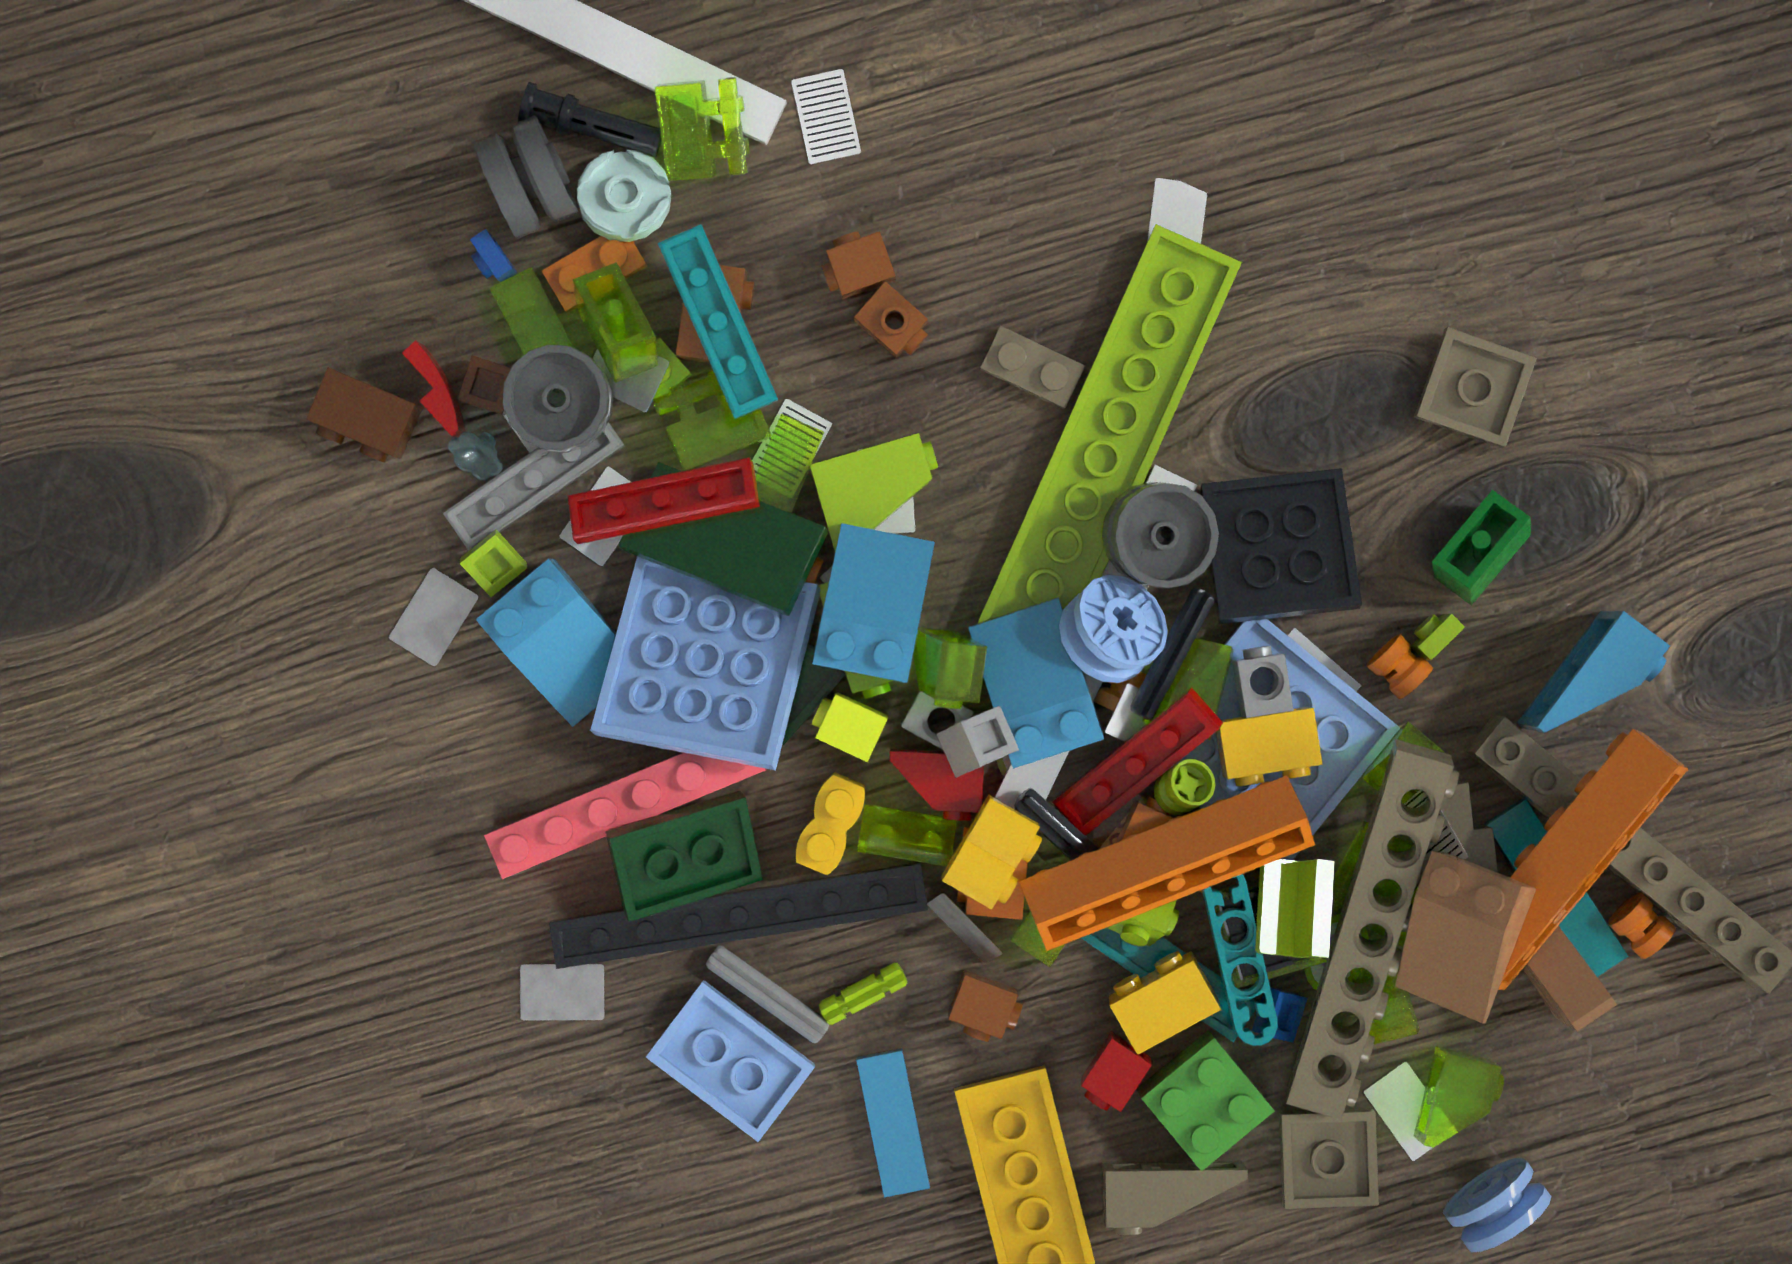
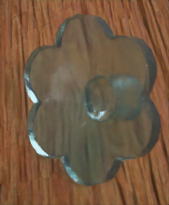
[448,432,503,481]

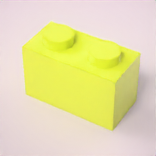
[811,692,888,762]

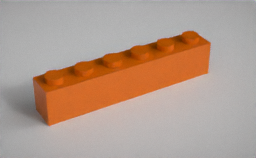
[1498,729,1688,990]
[1019,775,1315,951]

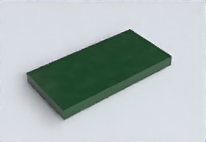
[618,462,828,616]

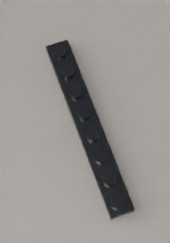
[549,862,928,969]

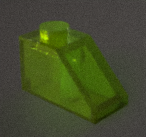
[913,627,987,709]
[1413,1046,1504,1148]

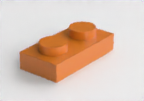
[542,236,648,313]

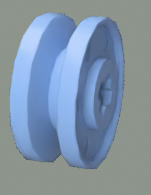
[1059,575,1168,683]
[1443,1158,1551,1252]

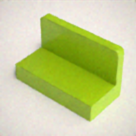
[1255,859,1334,959]

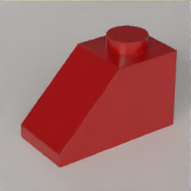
[889,749,984,821]

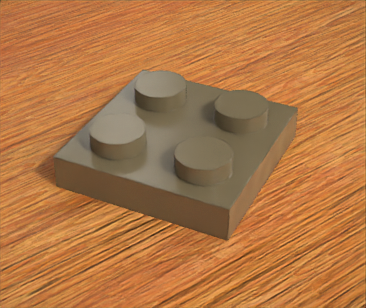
[1414,327,1537,448]
[1279,1108,1379,1209]

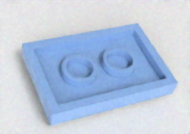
[646,980,815,1142]

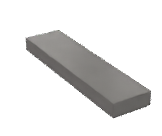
[443,422,625,550]

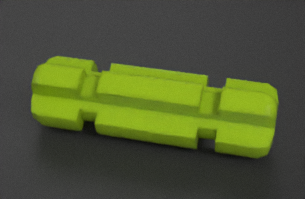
[819,963,907,1025]

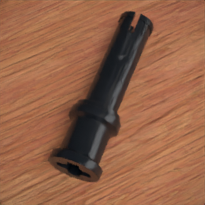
[518,82,664,158]

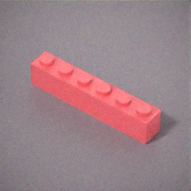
[484,752,767,879]

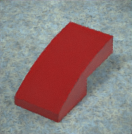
[402,340,465,439]

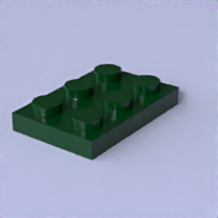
[605,790,763,922]

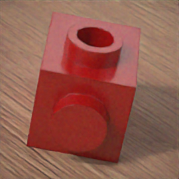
[1081,1031,1152,1112]

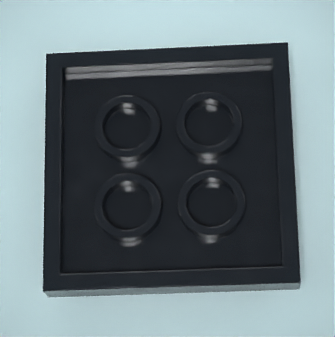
[1200,468,1362,624]

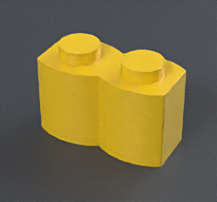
[796,772,865,875]
[941,795,1042,910]

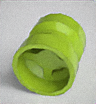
[1154,759,1215,815]

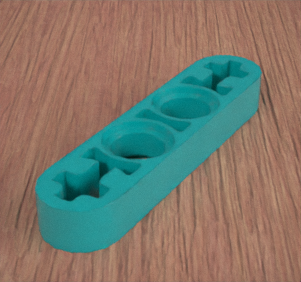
[1202,874,1278,1046]

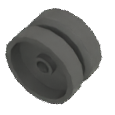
[474,115,578,239]
[503,345,613,453]
[1102,482,1219,588]

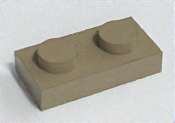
[980,326,1085,409]

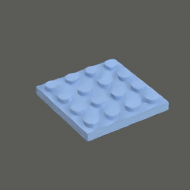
[590,556,820,770]
[1171,619,1400,860]

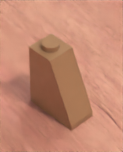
[1523,926,1617,1032]

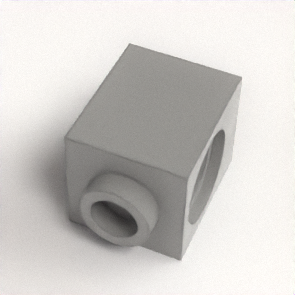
[1232,646,1294,718]
[901,684,974,749]
[937,706,1019,778]

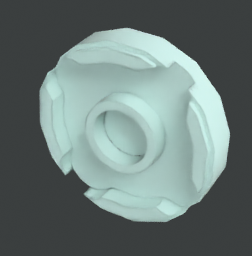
[577,149,671,242]

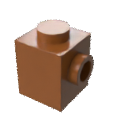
[821,231,896,300]
[854,281,929,359]
[948,969,1023,1042]

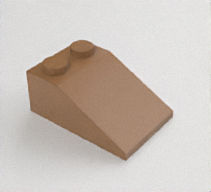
[1395,851,1537,1024]

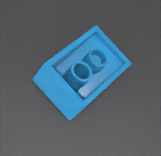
[812,523,935,683]
[476,558,616,727]
[969,597,1104,769]
[1517,611,1670,733]

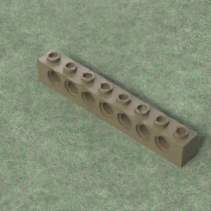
[1464,715,1792,994]
[1286,739,1459,1120]

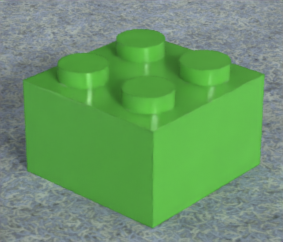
[1137,1030,1275,1172]

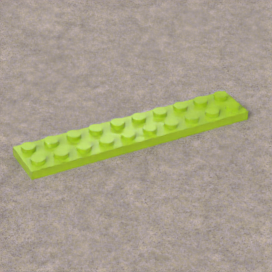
[964,224,1242,661]

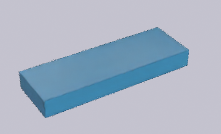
[856,1048,930,1198]

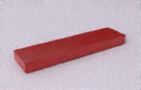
[567,457,760,544]
[1052,687,1223,836]

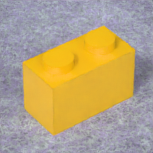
[1216,707,1323,786]
[1109,951,1221,1055]

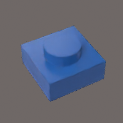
[470,229,518,284]
[1251,987,1308,1043]

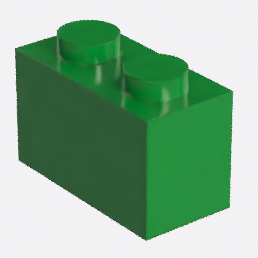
[1432,490,1531,606]

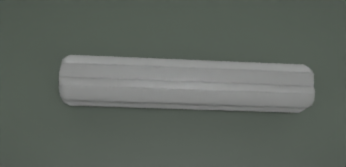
[706,946,829,1043]

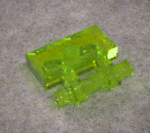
[655,77,750,181]
[653,370,772,471]

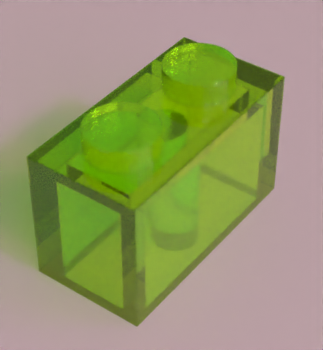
[573,262,658,383]

